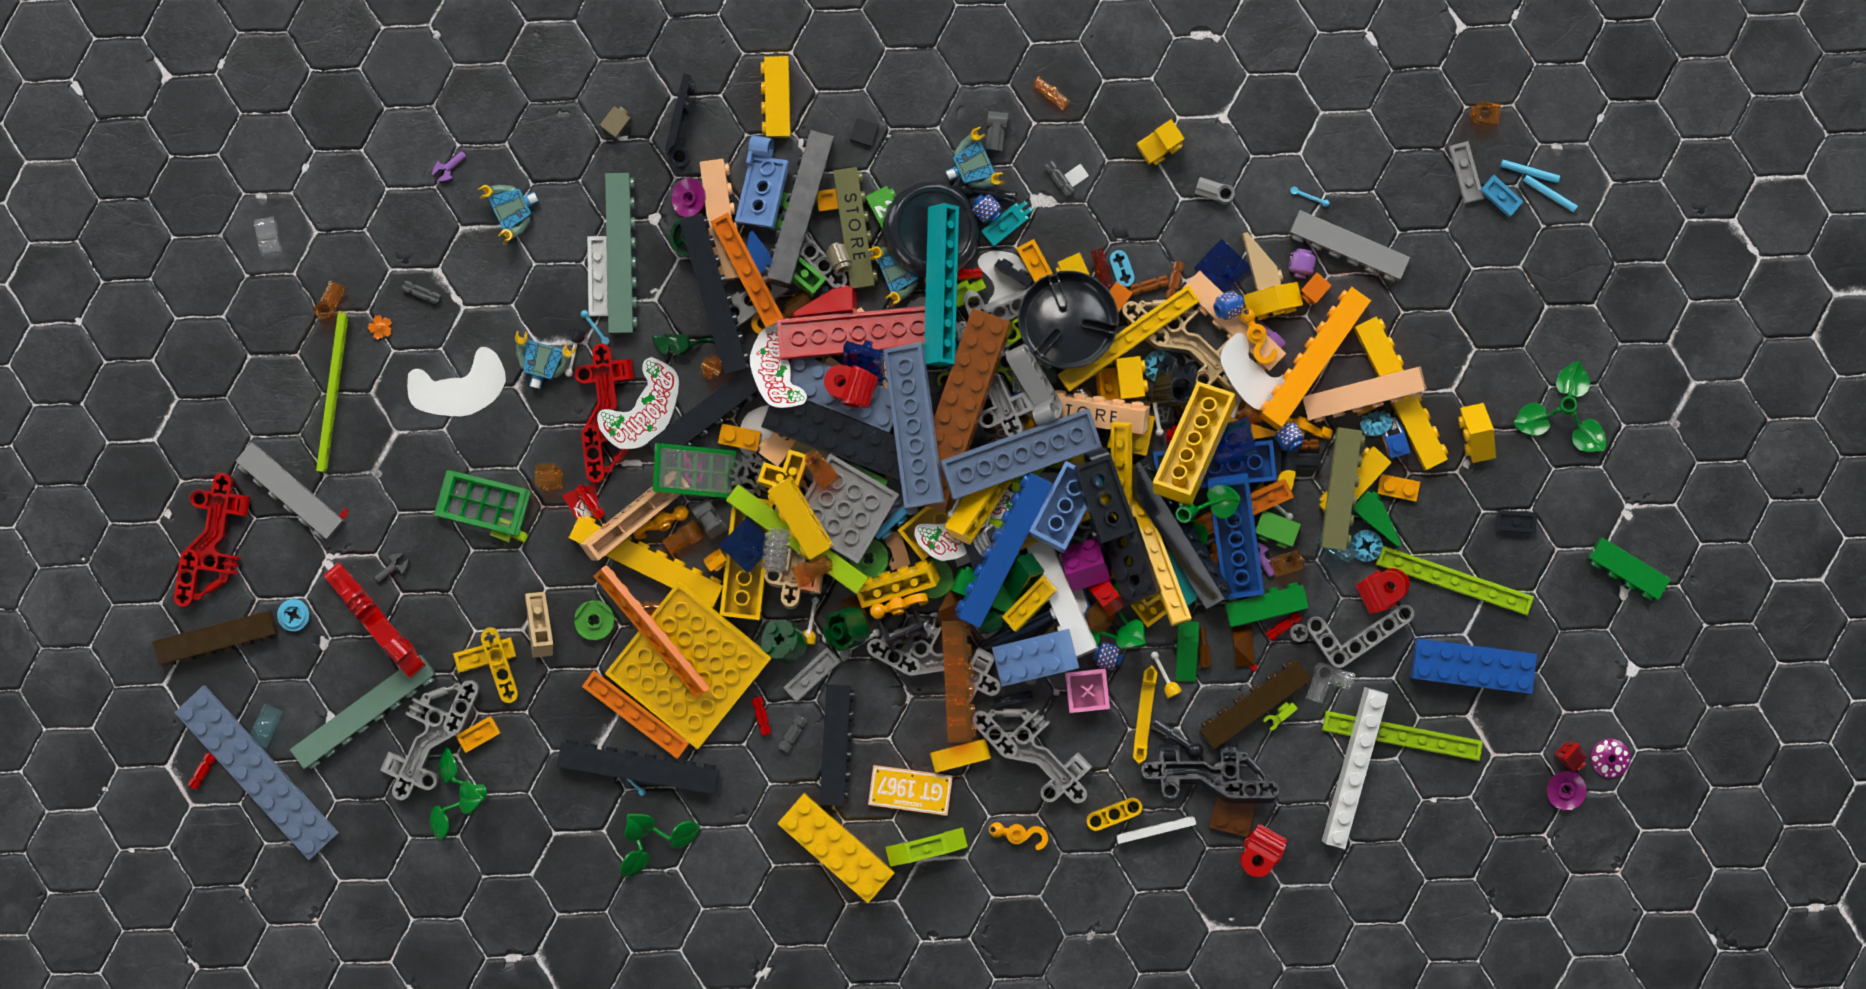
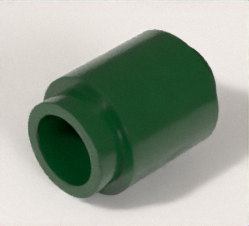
[977,609,1005,635]

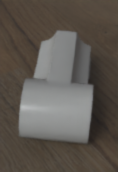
[1194,177,1235,205]

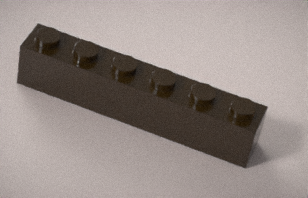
[152,611,278,667]
[1199,659,1312,749]

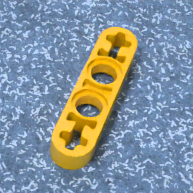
[481,627,518,703]

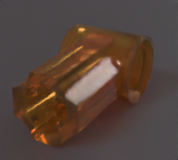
[315,281,346,322]
[662,520,705,555]
[791,555,833,587]

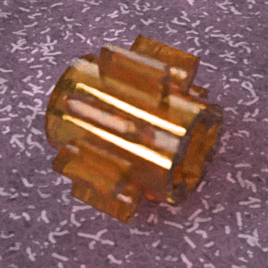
[699,354,723,380]

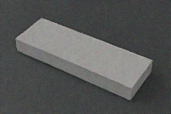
[1448,141,1484,204]
[783,647,841,702]

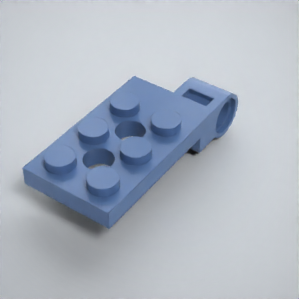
[735,135,790,229]

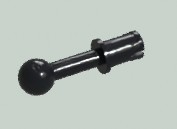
[959,183,1017,204]
[1150,718,1203,758]

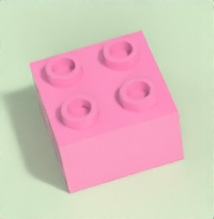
[1065,669,1110,713]

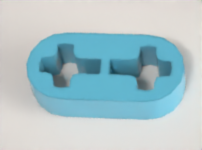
[1109,250,1134,287]

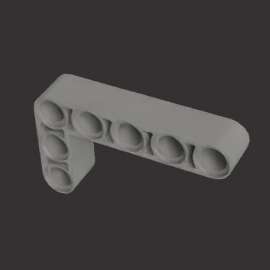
[1306,605,1414,668]

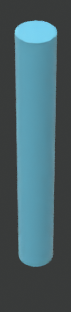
[1500,159,1560,183]
[1523,175,1578,213]

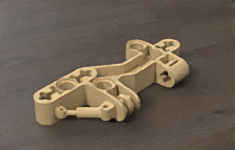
[1121,300,1235,391]
[764,480,824,609]

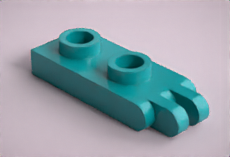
[981,201,1033,247]

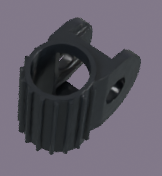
[1152,355,1197,408]

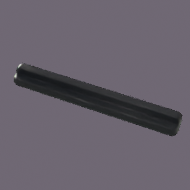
[981,610,1053,651]

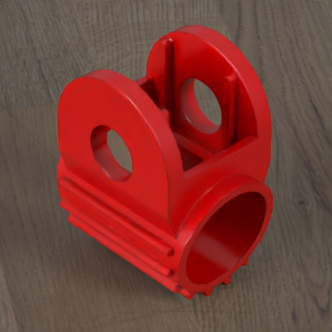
[824,365,878,408]
[1355,568,1410,614]
[1240,824,1287,877]

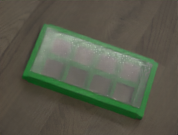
[653,443,736,499]
[434,470,532,537]

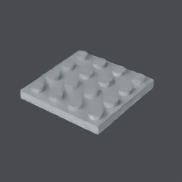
[804,454,899,564]

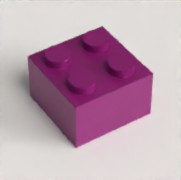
[1061,538,1111,592]

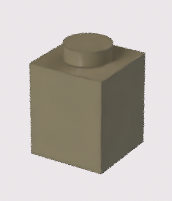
[600,106,631,139]

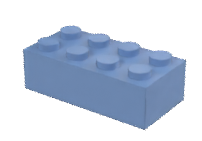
[1028,461,1101,554]
[992,629,1079,686]

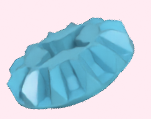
[1144,350,1170,381]
[1360,409,1393,436]
[1350,530,1383,562]
[277,599,310,631]

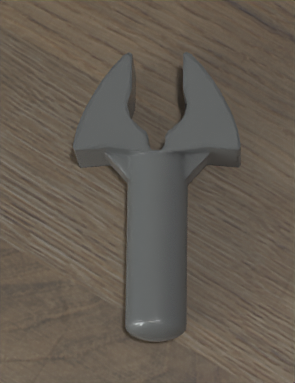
[375,553,409,583]

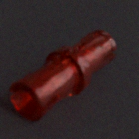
[1091,248,1113,288]

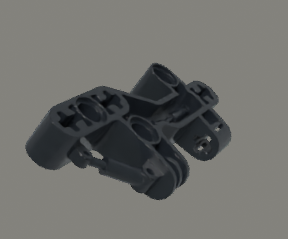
[1140,744,1280,804]

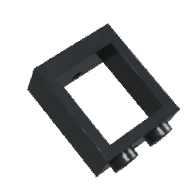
[871,594,928,652]

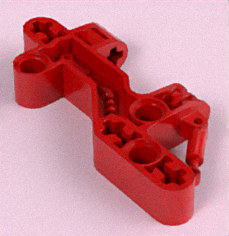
[575,343,634,483]
[174,473,250,607]
[323,562,426,678]

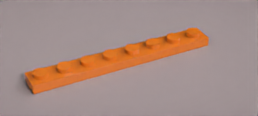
[593,565,710,699]

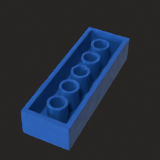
[1152,440,1277,488]
[1208,473,1264,600]
[1410,638,1537,694]

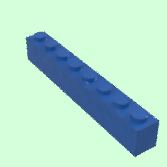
[955,472,1053,628]

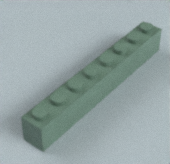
[605,173,638,334]
[290,655,436,769]

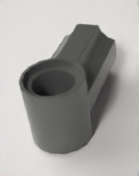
[985,111,1008,152]

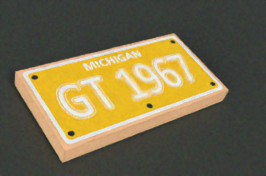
[868,765,953,815]

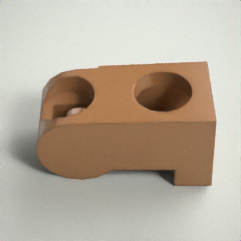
[885,532,911,571]

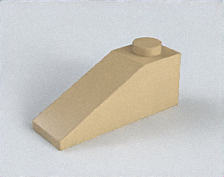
[1242,232,1284,291]
[525,592,553,658]

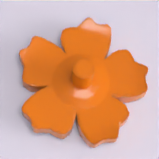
[368,315,392,340]

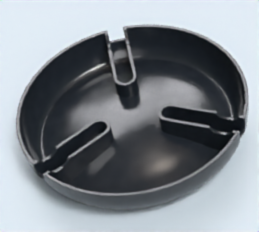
[883,180,980,278]
[1018,271,1119,369]

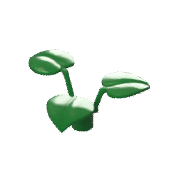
[1514,361,1606,452]
[1158,466,1241,545]
[1088,581,1146,654]
[430,747,487,841]
[620,814,700,877]

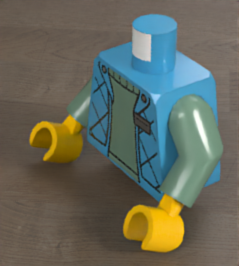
[945,127,1005,189]
[478,185,539,244]
[868,246,919,307]
[515,331,576,389]

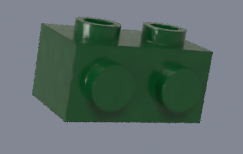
[1003,553,1045,600]

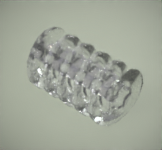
[761,527,790,572]

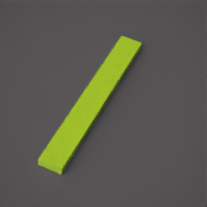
[316,312,349,472]
[726,485,868,595]
[1375,546,1534,616]
[1322,711,1483,761]

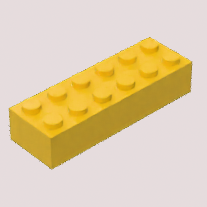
[1153,381,1236,506]
[720,499,774,620]
[777,792,895,903]

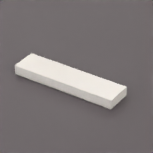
[587,236,608,317]
[1116,816,1196,844]

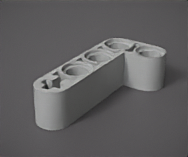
[775,235,847,289]
[963,286,1031,320]
[1006,344,1063,426]

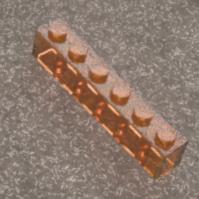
[942,620,976,742]

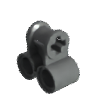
[691,498,728,540]

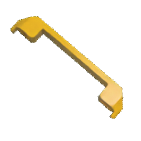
[1133,665,1157,764]

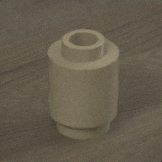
[826,243,851,274]

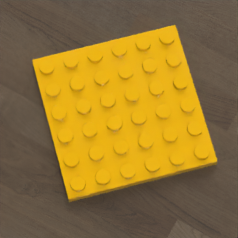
[605,581,772,749]

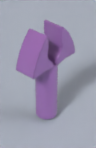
[432,152,466,182]
[1255,319,1285,348]
[1257,542,1275,577]

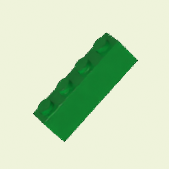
[1587,537,1671,601]
[950,566,1019,612]
[1224,582,1309,627]

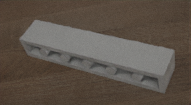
[1289,210,1410,282]
[236,443,345,539]

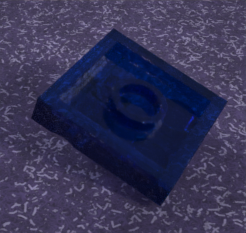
[1194,239,1250,293]
[843,340,885,383]
[1215,417,1257,465]
[719,517,776,573]

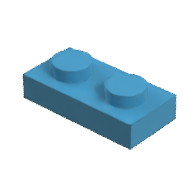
[1479,175,1523,217]
[875,507,908,540]

